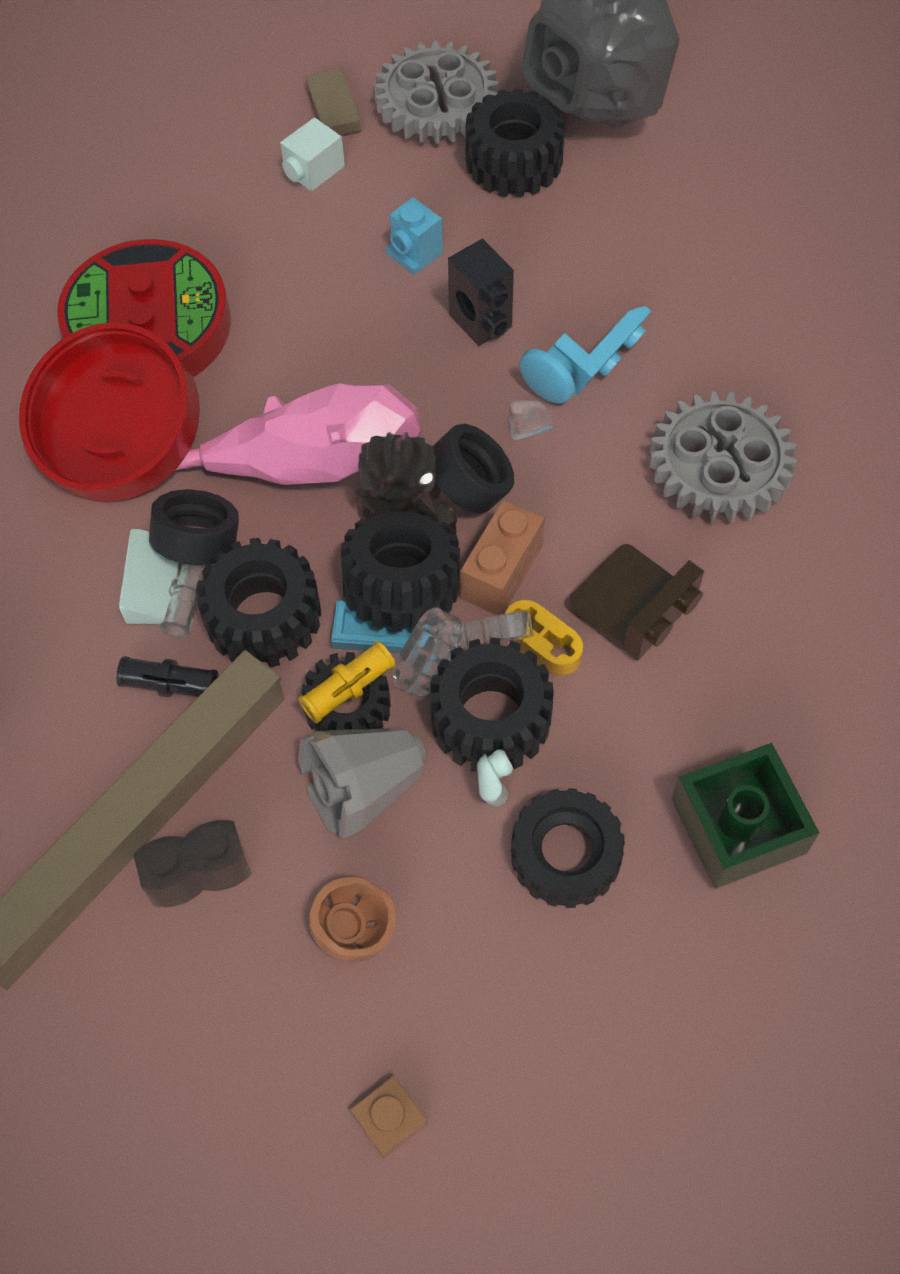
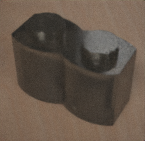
[133,820,252,908]

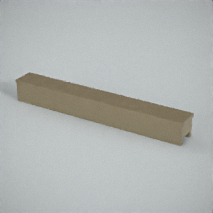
[0,650,285,990]

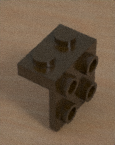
[569,544,704,660]

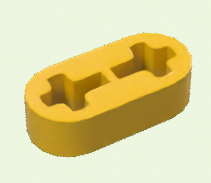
[504,600,583,675]

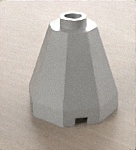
[298,728,426,838]

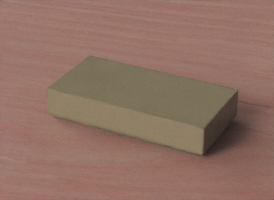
[306,68,361,135]

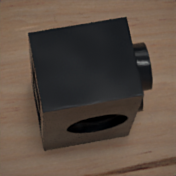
[448,238,514,346]

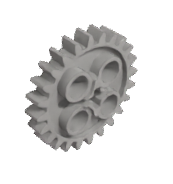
[374,41,499,144]
[649,391,797,523]

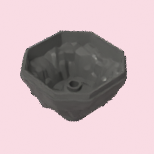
[522,0,680,127]

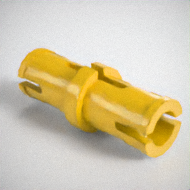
[298,641,396,724]

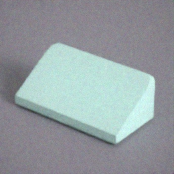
[119,529,180,624]

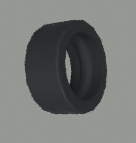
[428,423,514,513]
[149,489,239,565]

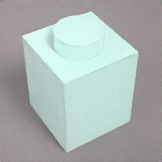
[280,117,345,192]

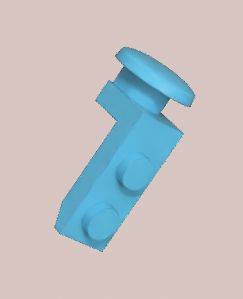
[519,306,651,404]

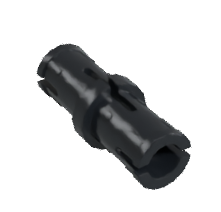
[116,656,218,697]

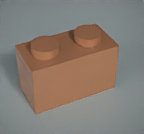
[460,500,545,617]

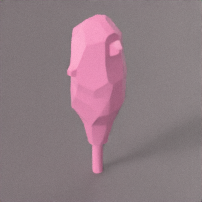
[175,383,422,485]

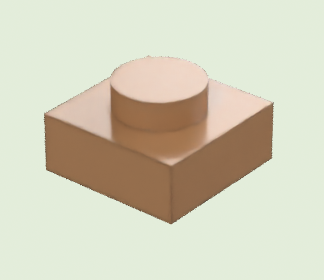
[350,1076,427,1159]

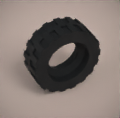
[511,788,625,908]

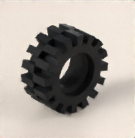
[301,652,391,731]

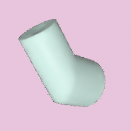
[477,749,513,807]

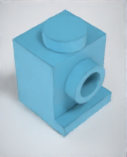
[386,197,443,275]

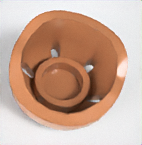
[308,877,396,962]

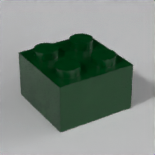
[672,742,819,889]

